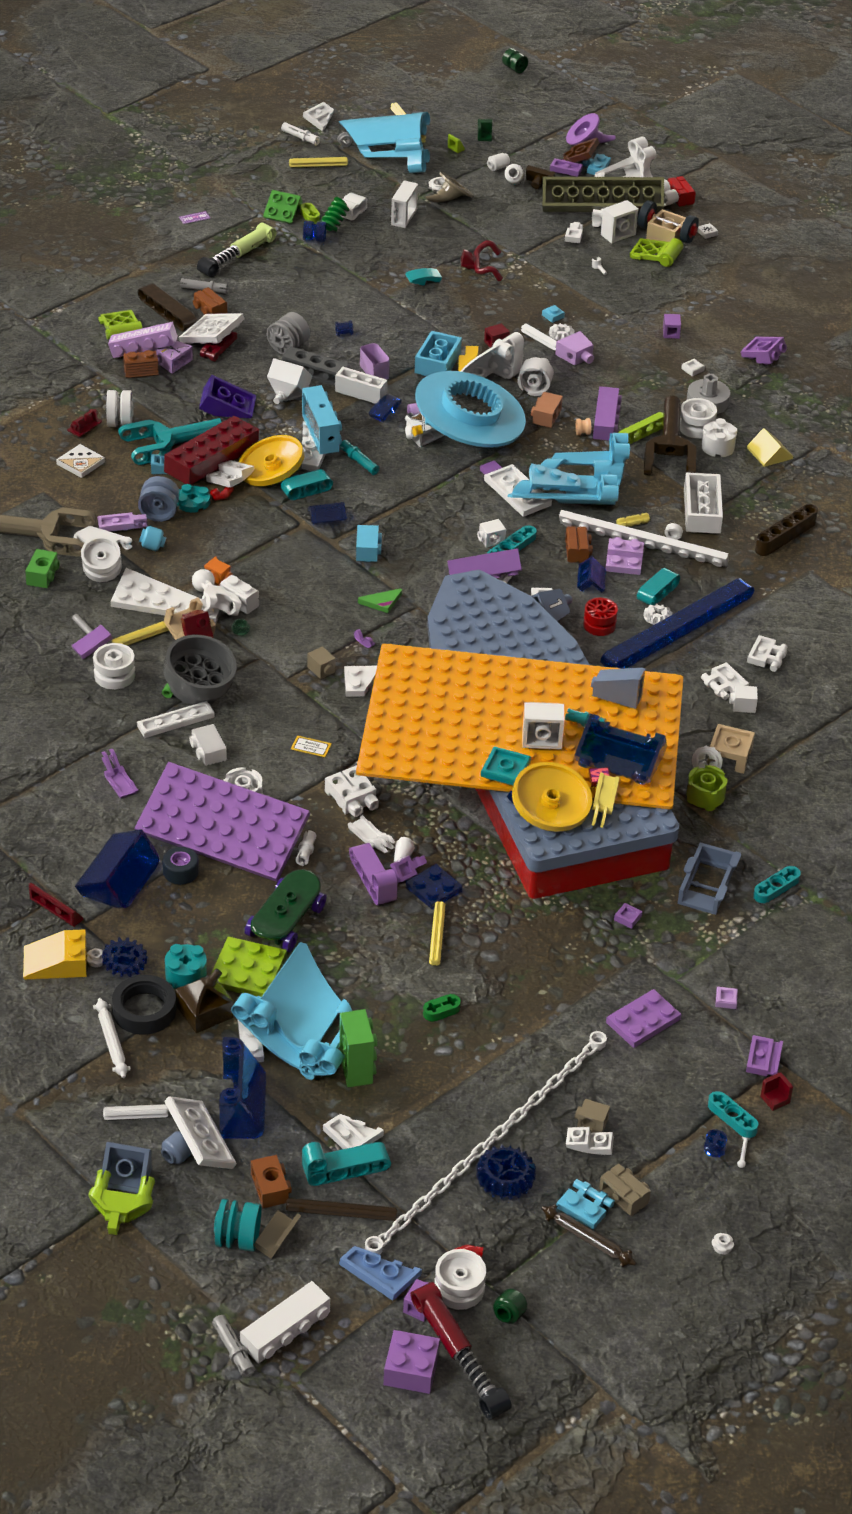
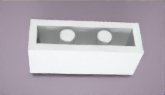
[335,367,387,405]

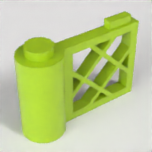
[630,238,684,267]
[98,310,142,339]

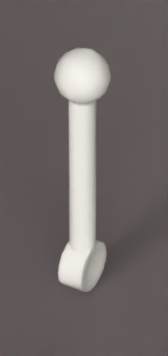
[737,1136,750,1168]

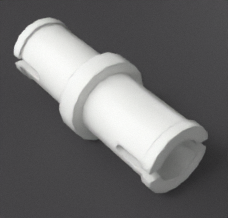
[296,830,317,866]

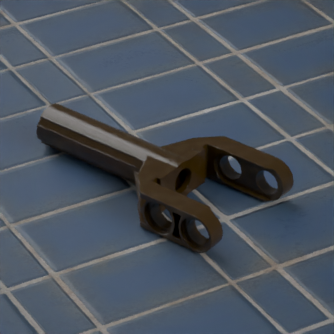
[644,396,697,475]

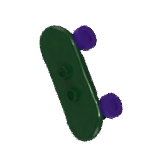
[245,869,327,952]

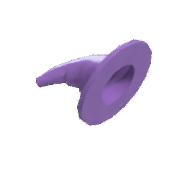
[566,113,616,145]

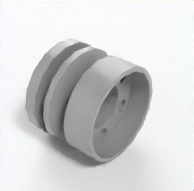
[267,312,310,354]

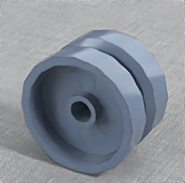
[138,476,180,522]

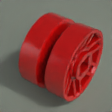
[583,597,618,636]

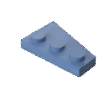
[339,1246,422,1301]

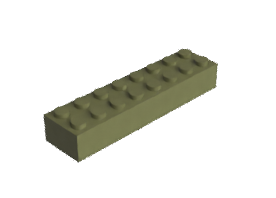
[542,177,664,212]

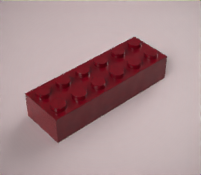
[164,416,259,485]

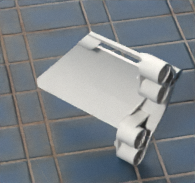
[592,137,679,227]

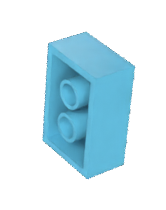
[415,331,462,376]

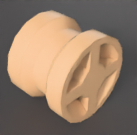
[575,418,591,435]

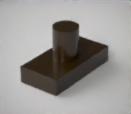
[526,165,555,189]

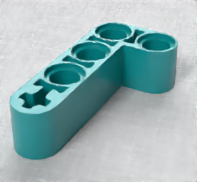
[302,1142,391,1186]

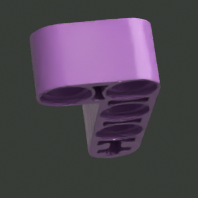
[349,843,397,905]

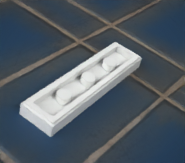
[137,701,215,738]

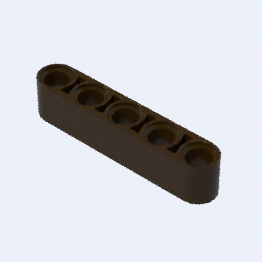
[137,283,197,331]
[755,504,818,556]

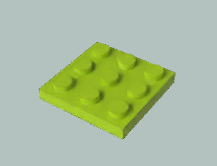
[211,937,287,997]

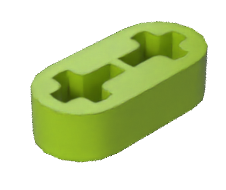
[300,203,320,224]

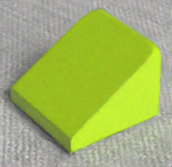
[448,134,465,153]

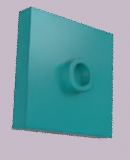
[481,746,531,785]

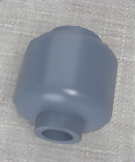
[161,1131,192,1164]

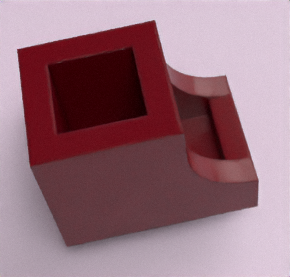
[180,610,214,638]

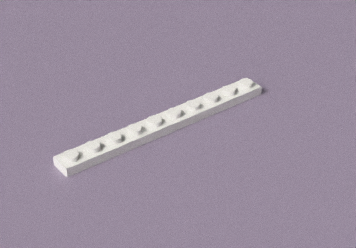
[559,510,729,567]

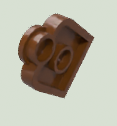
[563,138,600,163]

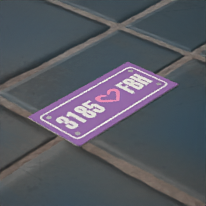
[179,211,210,224]

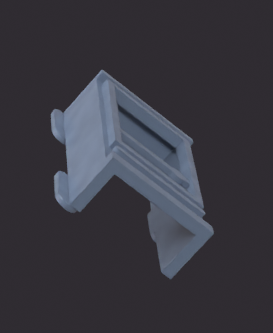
[678,842,741,915]

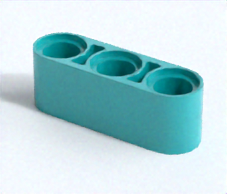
[281,469,333,500]
[637,568,680,606]

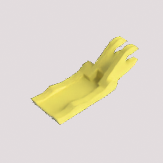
[592,772,620,828]

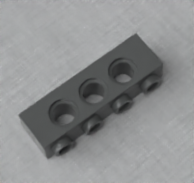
[282,346,349,386]

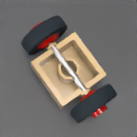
[638,201,699,243]

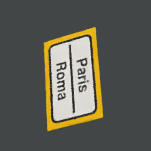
[291,736,332,757]

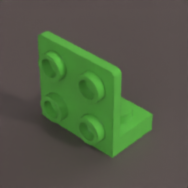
[263,190,303,224]

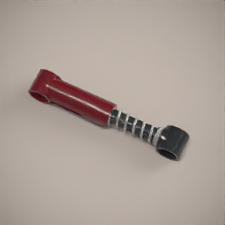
[410,1282,512,1420]

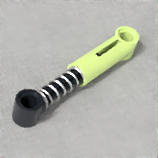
[197,223,277,277]

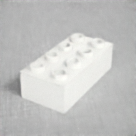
[684,473,723,534]

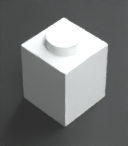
[729,685,758,713]

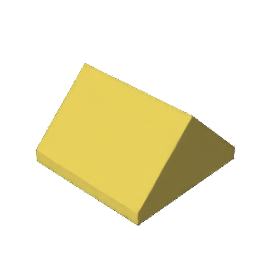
[747,428,793,467]

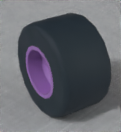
[162,847,199,885]

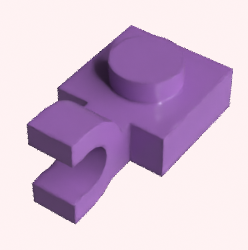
[390,855,427,883]

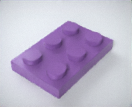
[606,989,681,1048]

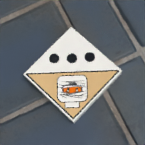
[56,444,105,478]

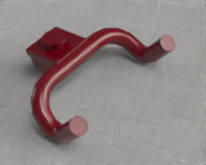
[461,240,503,281]

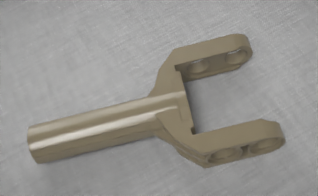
[0,507,96,557]

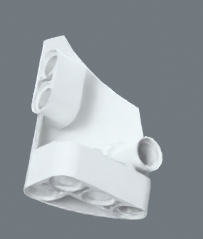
[460,332,524,394]

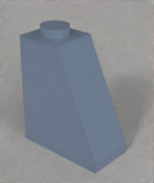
[591,668,645,709]

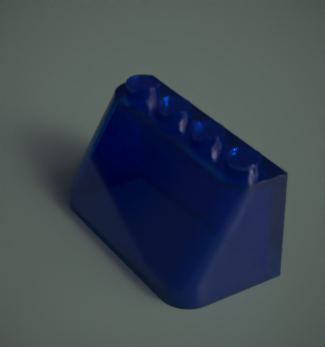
[75,829,160,909]

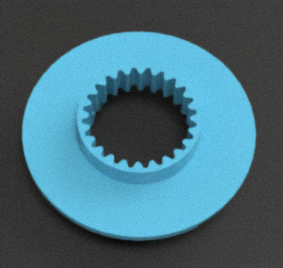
[415,371,526,447]

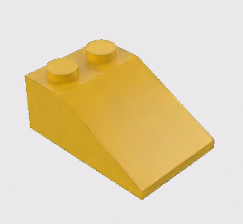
[23,930,87,980]

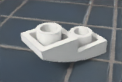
[566,1127,614,1155]

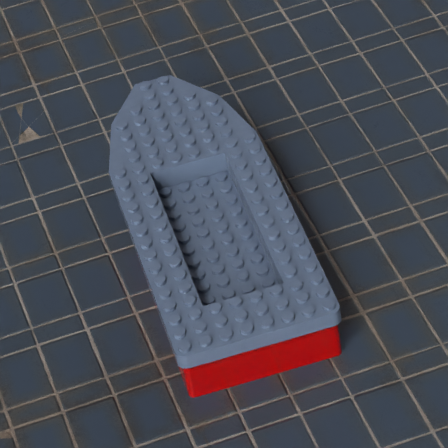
[427,570,679,899]

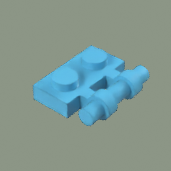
[556,1179,615,1230]

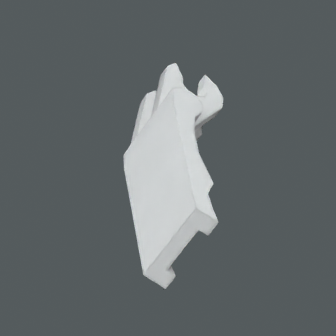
[348,815,395,853]

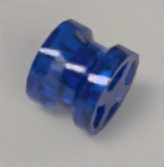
[704,1129,727,1157]

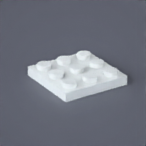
[179,313,245,344]

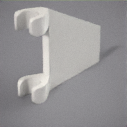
[76,526,132,550]

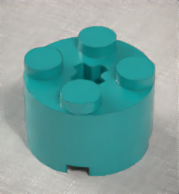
[165,944,207,990]

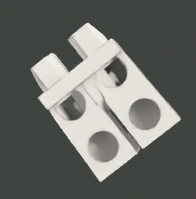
[325,765,379,817]

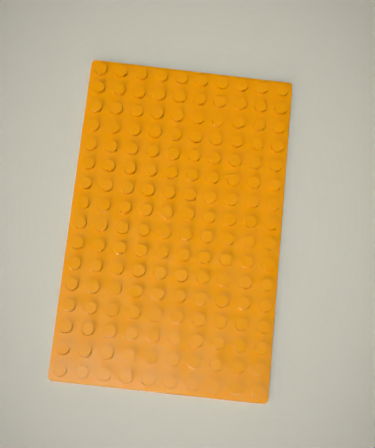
[356,644,683,809]

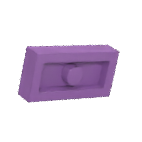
[550,158,583,177]

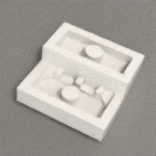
[206,460,255,487]

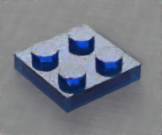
[406,864,463,909]

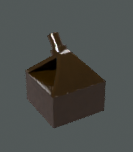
[176,968,233,1033]

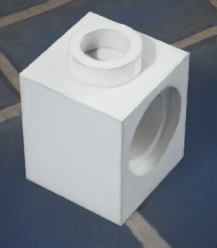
[477,519,506,547]

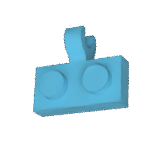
[581,154,611,175]

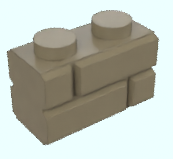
[599,1163,651,1217]

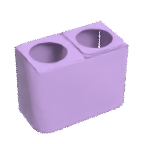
[360,343,389,379]

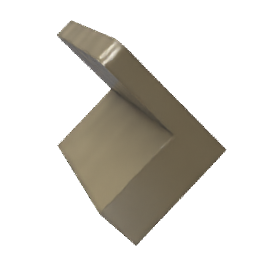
[254,1210,301,1259]

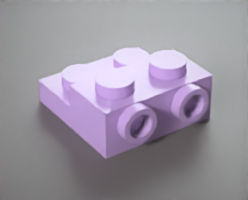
[605,537,644,575]

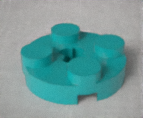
[177,484,210,513]

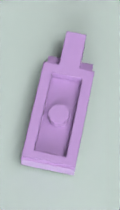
[97,512,147,532]

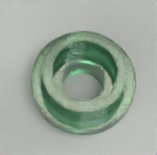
[232,619,250,635]

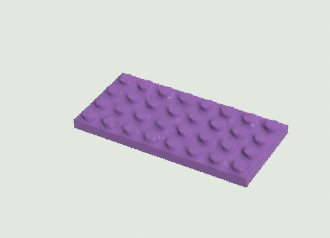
[134,762,310,882]

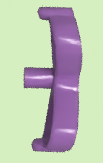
[354,629,375,648]

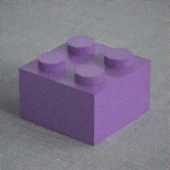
[383,1330,440,1394]

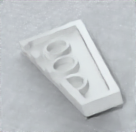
[302,421,326,471]

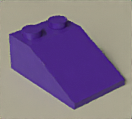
[199,375,256,419]

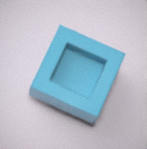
[542,305,565,323]

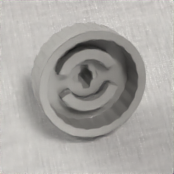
[687,374,730,414]

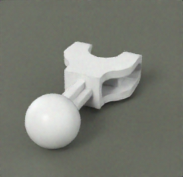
[192,569,241,616]

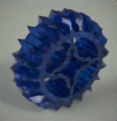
[476,1144,536,1200]

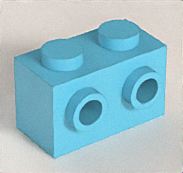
[356,525,382,562]

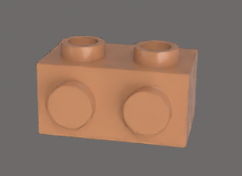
[531,392,563,428]

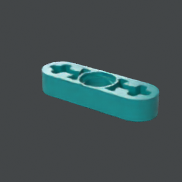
[753,866,801,903]
[708,1091,758,1138]

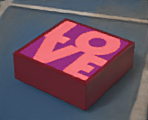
[588,767,610,787]

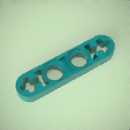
[487,525,537,554]

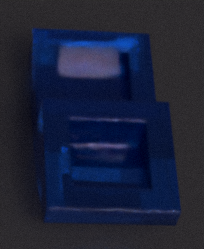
[369,394,402,422]

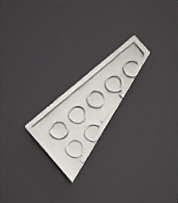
[111,568,221,624]

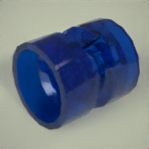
[303,220,327,242]

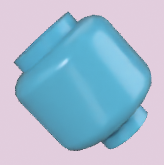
[139,526,166,551]

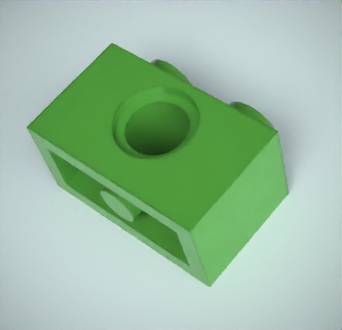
[25,549,60,588]

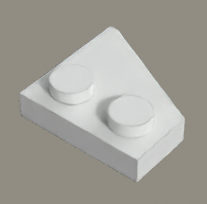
[303,102,334,131]
[344,666,377,697]
[323,1114,384,1149]

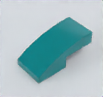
[405,268,442,285]

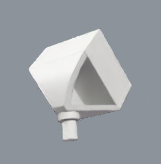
[593,200,638,243]
[267,358,312,404]
[522,702,564,749]

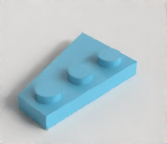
[529,463,581,492]

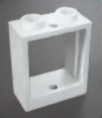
[391,181,418,228]

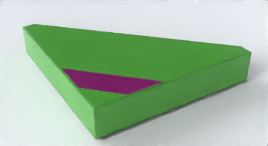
[358,589,402,613]

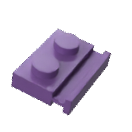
[746,1035,783,1076]

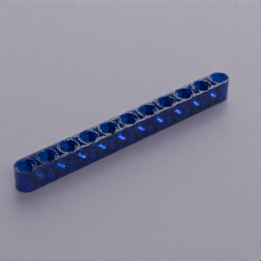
[600,578,754,669]

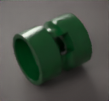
[502,48,529,73]

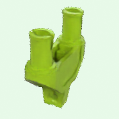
[88,1169,155,1235]

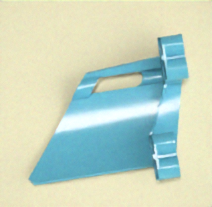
[339,112,430,173]
[231,942,352,1080]

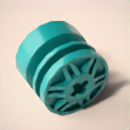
[214,1199,262,1252]

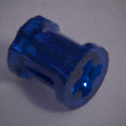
[335,320,353,336]

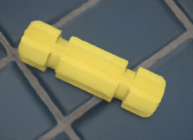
[616,513,650,527]

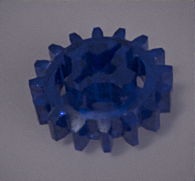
[102,937,148,977]

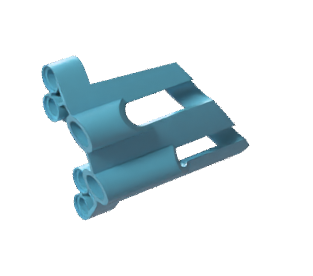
[507,433,630,505]

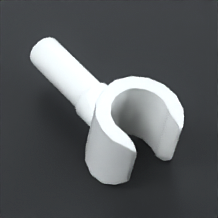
[592,257,607,275]

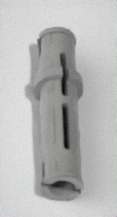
[180,278,228,294]
[212,1315,255,1378]

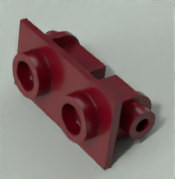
[67,409,102,437]

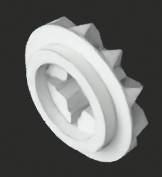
[429,177,445,192]
[549,323,574,340]
[643,603,673,625]
[692,745,723,769]

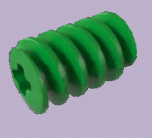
[319,197,350,231]

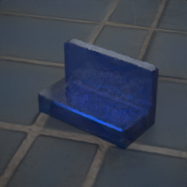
[307,502,347,524]
[577,557,606,593]

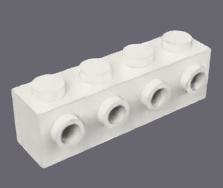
[240,1281,330,1364]

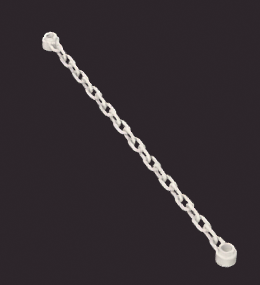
[365,1031,607,1255]

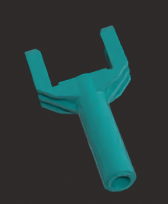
[118,418,222,465]

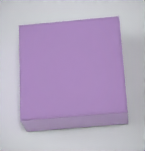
[715,987,738,1009]

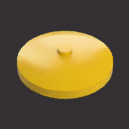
[239,435,305,486]
[512,762,592,832]

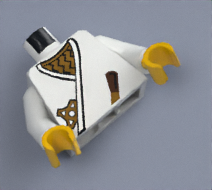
[405,413,444,447]

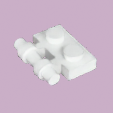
[747,635,788,672]
[701,662,749,700]

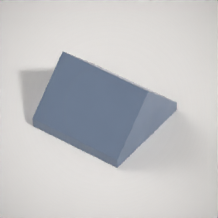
[102,1142,152,1193]

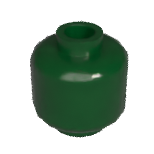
[493,1289,527,1324]

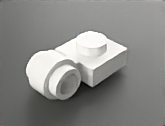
[565,222,583,243]

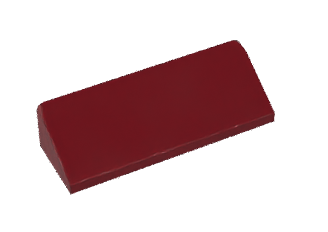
[29,883,84,927]

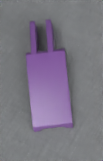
[101,749,138,799]

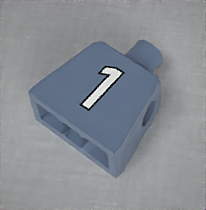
[532,589,572,621]

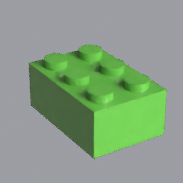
[339,1009,377,1088]

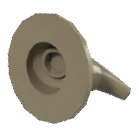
[425,172,474,202]

